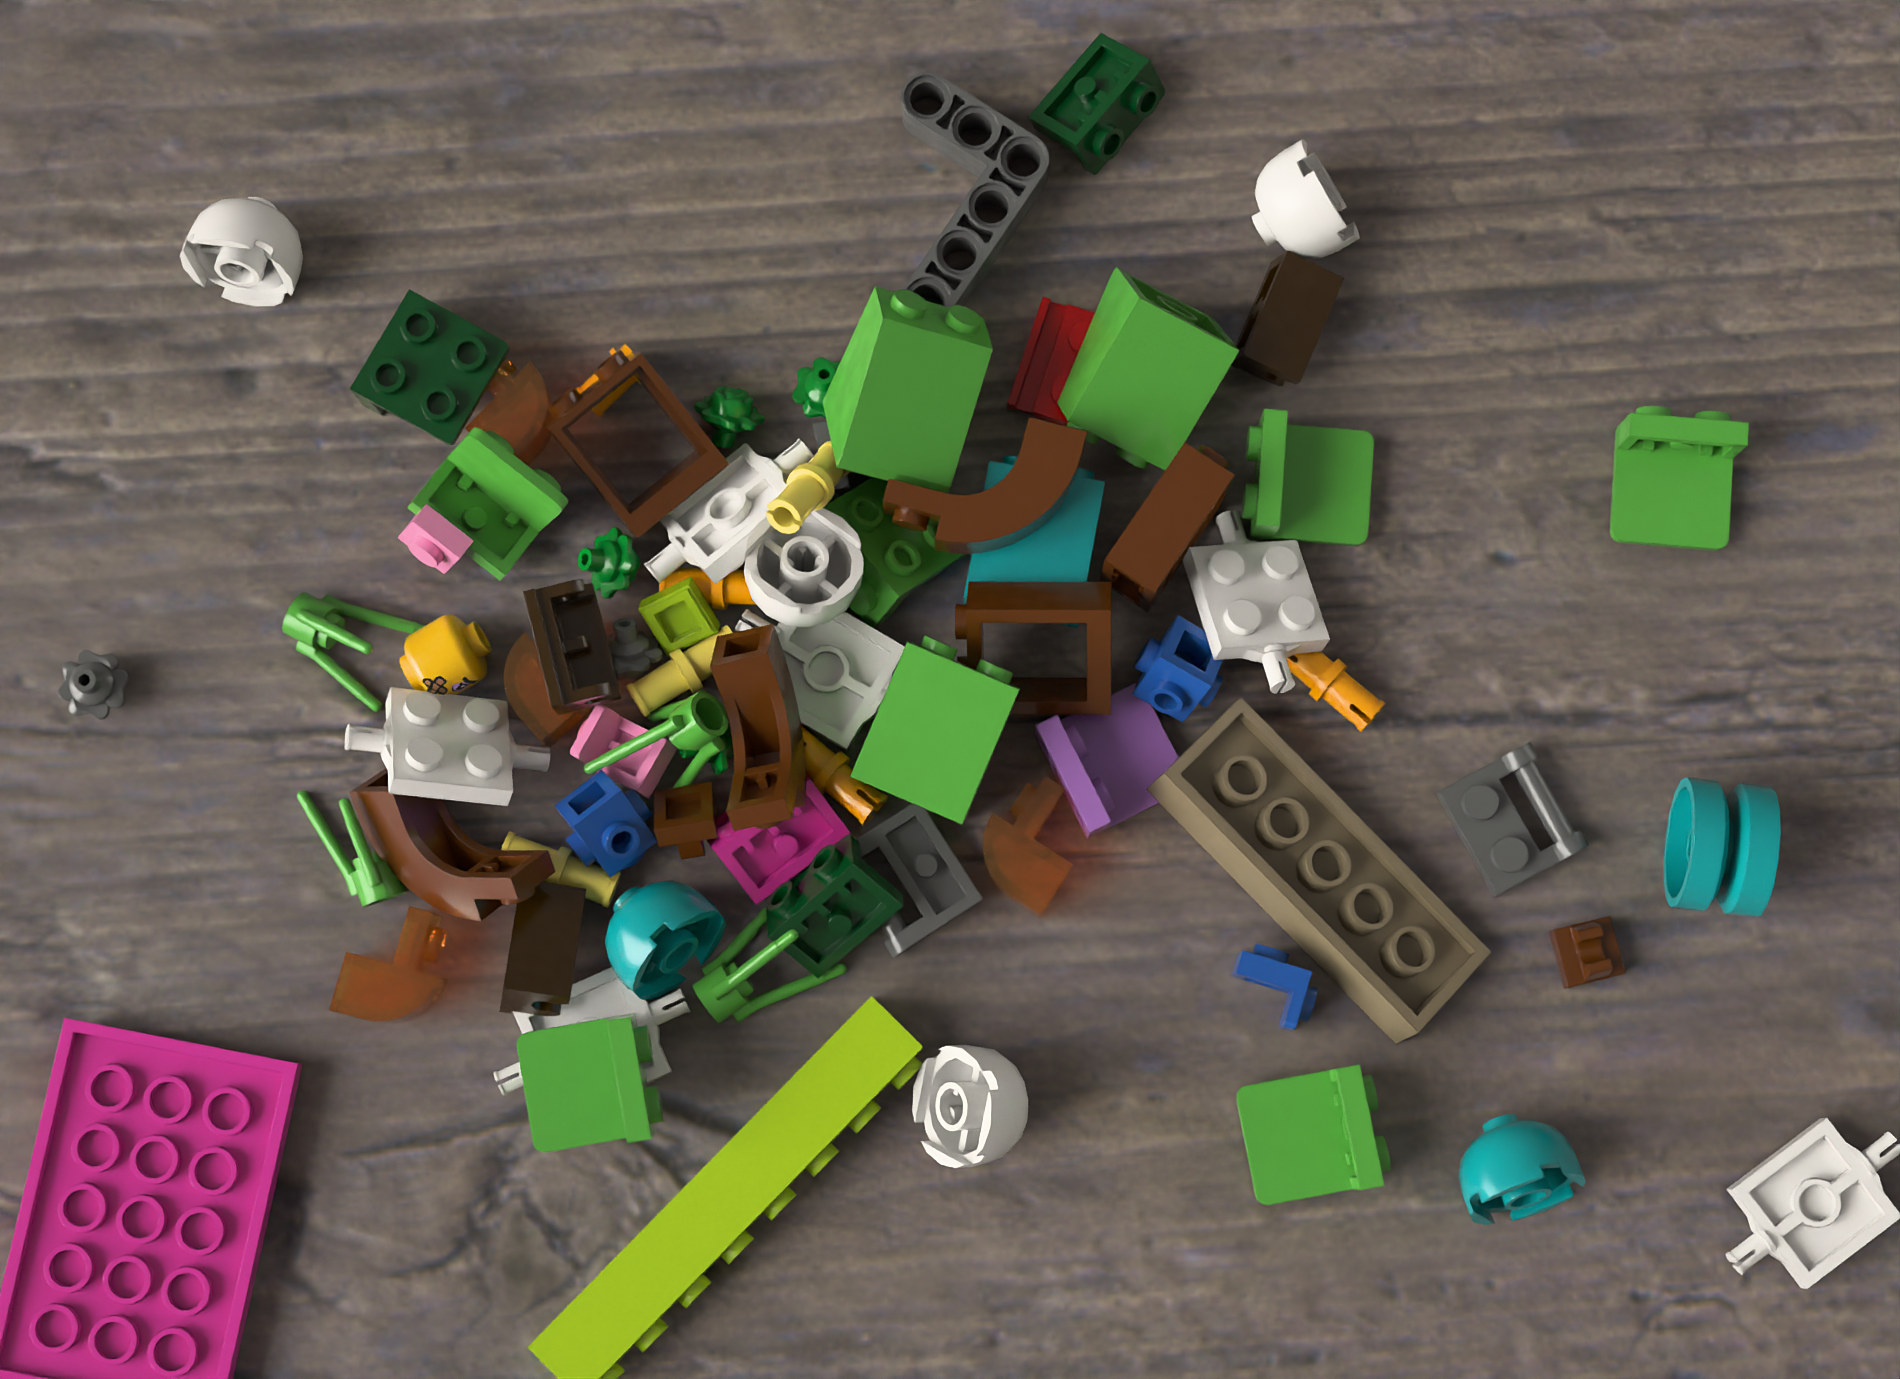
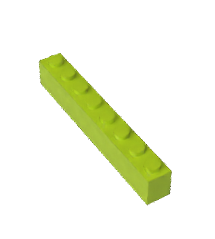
[527,996,924,1379]

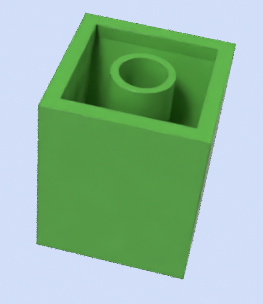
[1057,267,1240,470]
[822,286,993,493]
[850,636,1021,824]

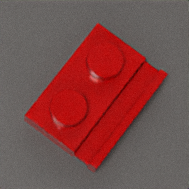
[1007,296,1095,426]

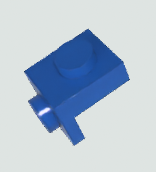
[1231,944,1318,1031]

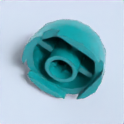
[604,880,726,1000]
[1459,1114,1587,1225]

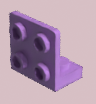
[1034,683,1178,839]

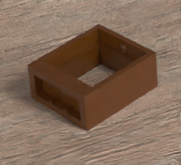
[543,350,729,538]
[1099,442,1235,613]
[955,581,1112,715]

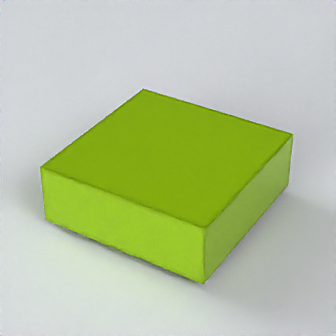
[638,577,721,656]

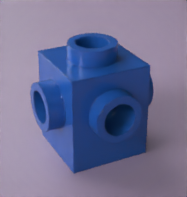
[1132,616,1223,722]
[554,769,657,877]

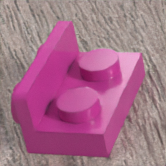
[706,775,850,905]

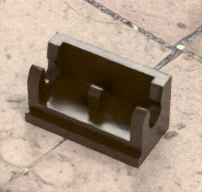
[1231,251,1344,386]
[523,579,622,715]
[499,882,586,1016]

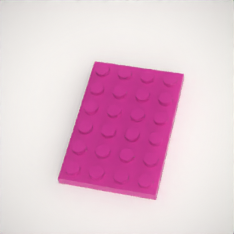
[0,1018,303,1379]

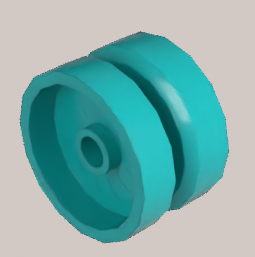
[1663,777,1781,917]

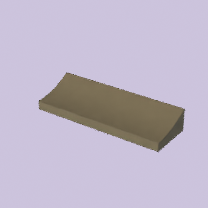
[1146,697,1491,1044]

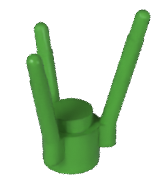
[282,592,426,712]
[584,690,729,788]
[297,790,408,907]
[692,908,847,1023]

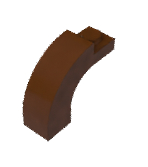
[883,417,1087,554]
[710,624,807,831]
[349,768,556,921]

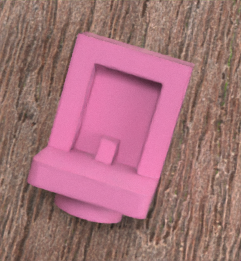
[398,504,473,574]
[570,704,678,799]

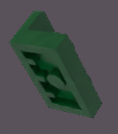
[1028,33,1165,175]
[766,834,904,978]

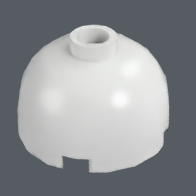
[1252,140,1360,259]
[180,197,303,307]
[744,508,864,628]
[912,1045,1028,1168]

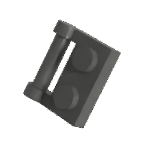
[1435,742,1589,897]
[857,803,983,958]

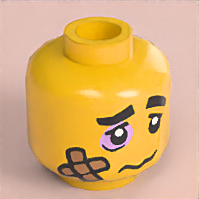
[400,614,492,695]

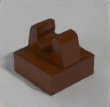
[654,782,718,860]
[1548,916,1626,989]

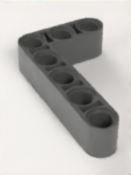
[901,72,1049,308]

